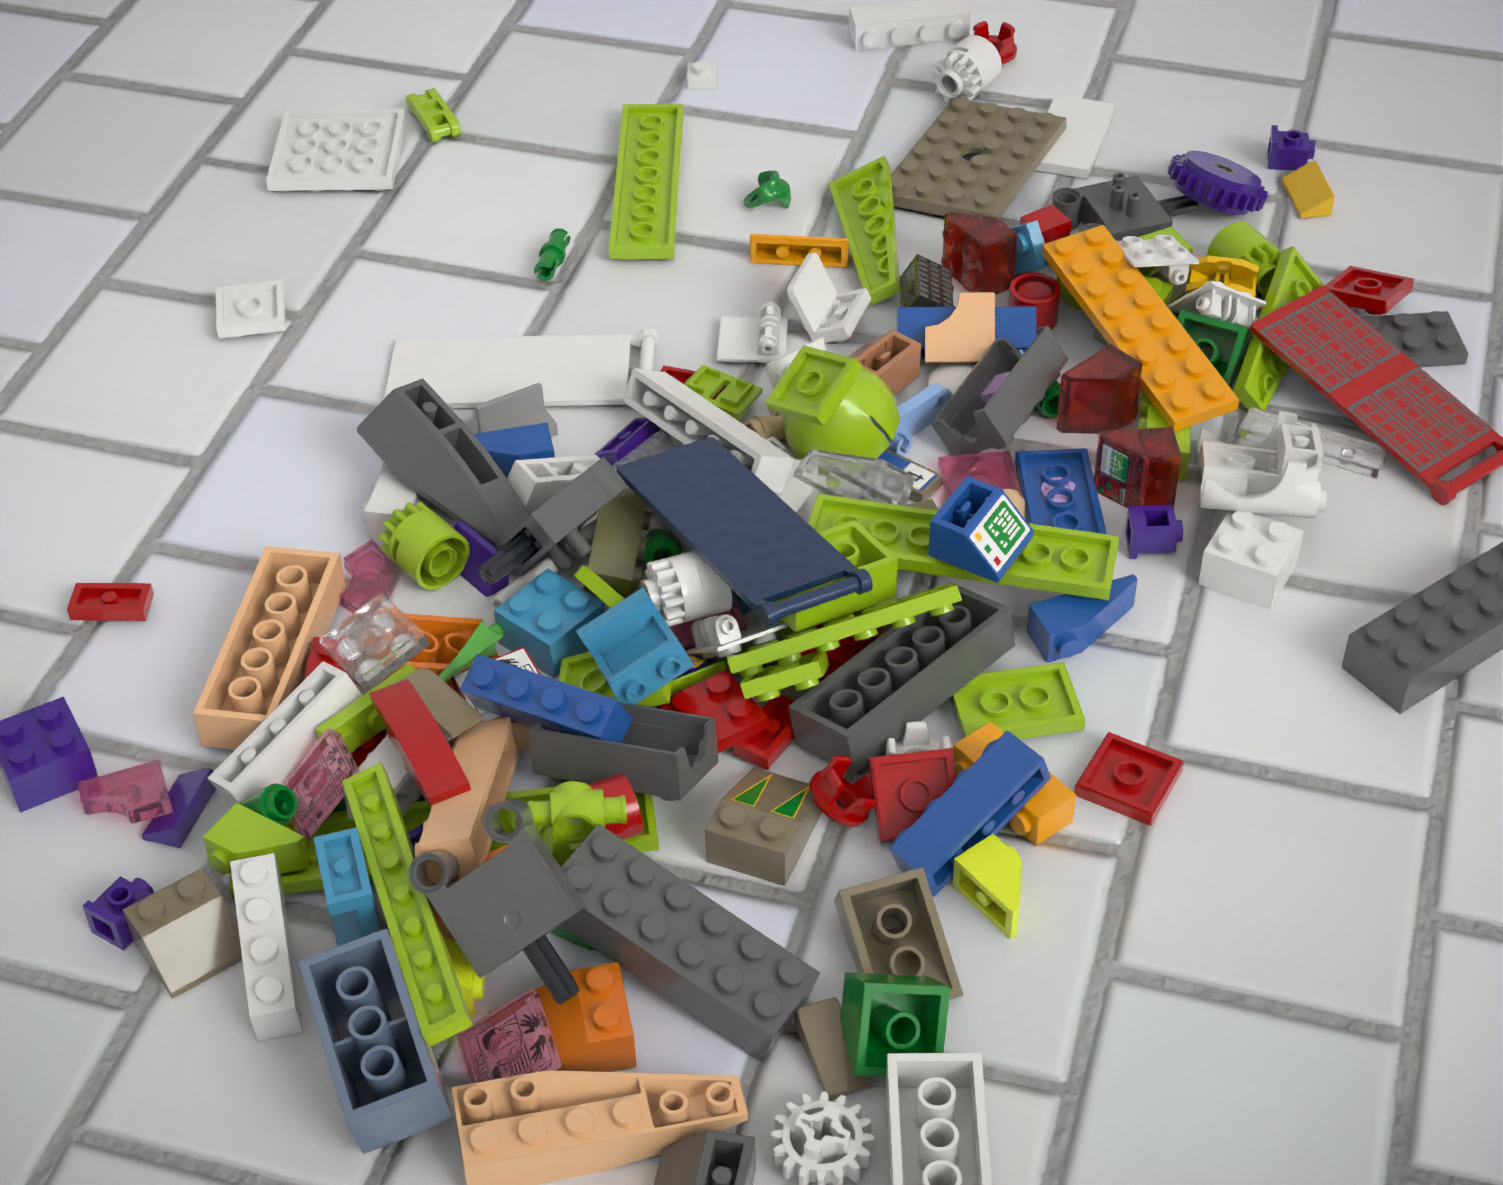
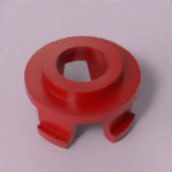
[973,21,1017,64]
[809,755,877,827]

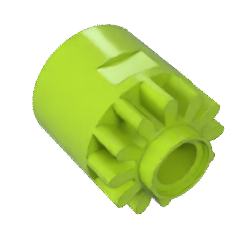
[1207,221,1281,298]
[378,502,470,590]

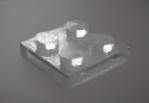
[318,592,430,693]

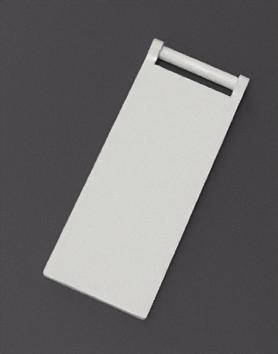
[384,329,659,408]

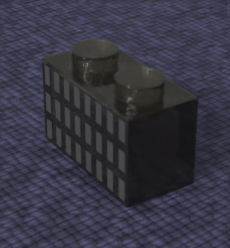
[900,254,955,307]

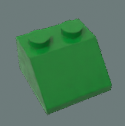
[1177,310,1253,388]
[840,972,950,1077]

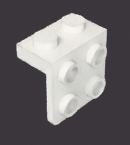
[787,253,871,343]

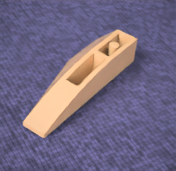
[451,1070,748,1185]

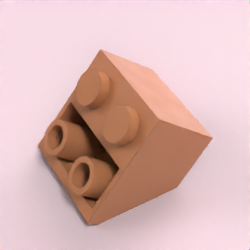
[848,330,921,396]

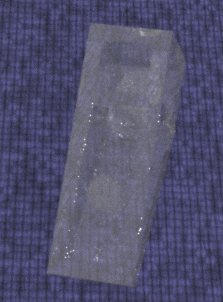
[793,449,915,506]

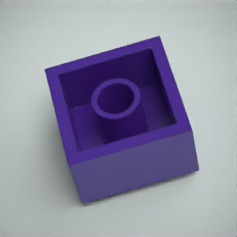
[0,696,100,813]

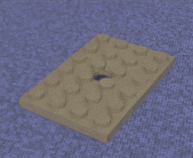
[891,98,1067,226]

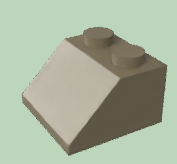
[123,868,242,999]

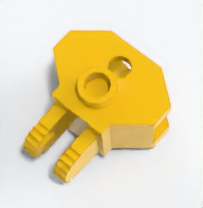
[1185,256,1259,297]

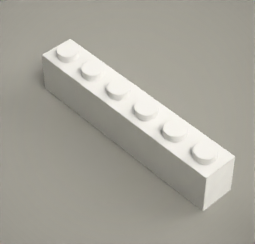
[622,368,794,493]

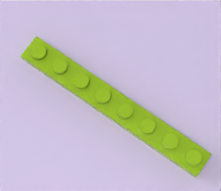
[342,762,473,1047]

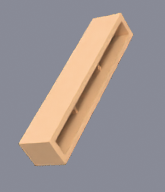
[415,717,520,883]

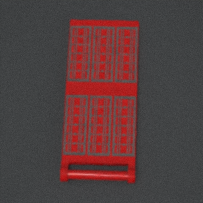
[1250,286,1503,505]

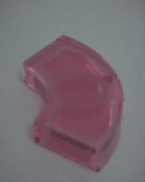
[339,539,391,623]

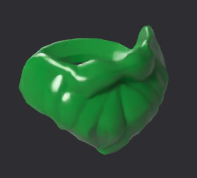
[743,170,791,208]

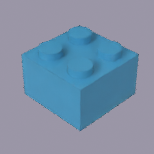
[494,568,605,678]

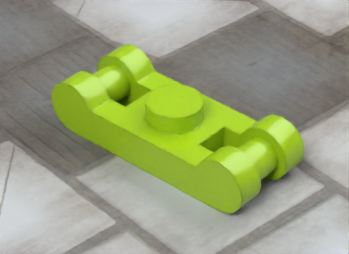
[405,88,461,143]

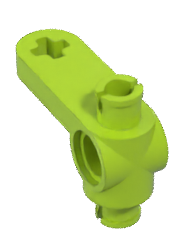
[528,781,627,867]

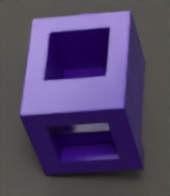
[1267,125,1315,171]
[1125,505,1183,559]
[82,876,155,951]

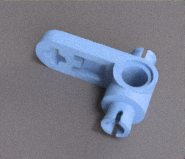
[868,383,952,456]

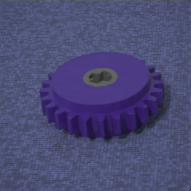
[1167,150,1268,215]

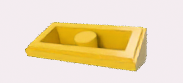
[1281,161,1334,218]

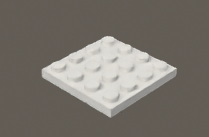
[266,109,406,192]

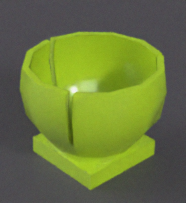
[765,345,900,477]

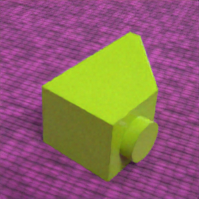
[203,803,310,875]

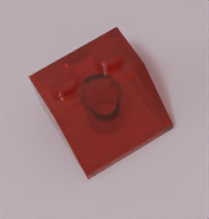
[1056,344,1143,434]

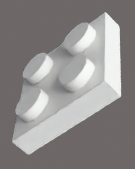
[216,280,286,339]

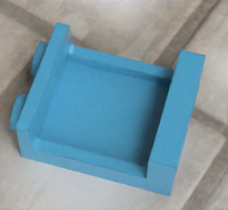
[576,588,695,705]
[313,827,380,947]

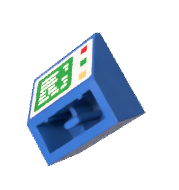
[928,476,1034,583]

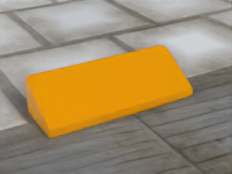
[750,234,849,268]

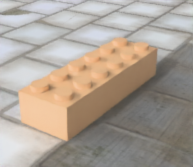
[193,546,346,750]

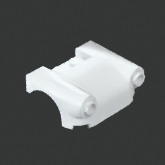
[1196,411,1327,518]

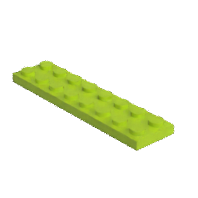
[609,104,684,261]
[808,494,1120,600]

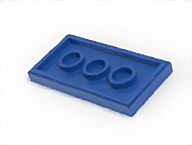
[1015,448,1107,534]

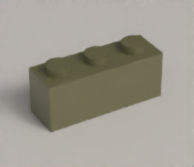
[583,488,652,599]

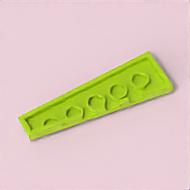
[828,155,901,306]
[1233,246,1325,415]
[724,583,962,677]

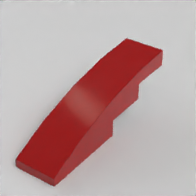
[369,679,471,805]

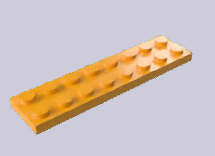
[1042,225,1239,432]

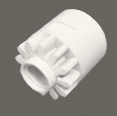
[930,35,1002,102]
[641,551,732,627]

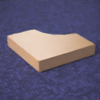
[925,293,995,363]

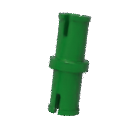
[534,228,571,281]

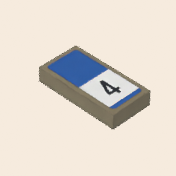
[862,449,943,502]

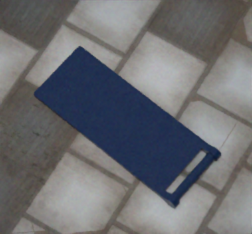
[616,437,873,628]

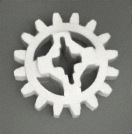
[771,1091,874,1185]

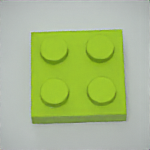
[740,651,830,702]

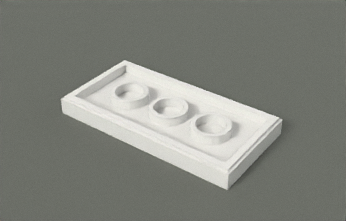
[1035,94,1115,179]

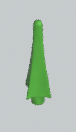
[439,621,504,683]

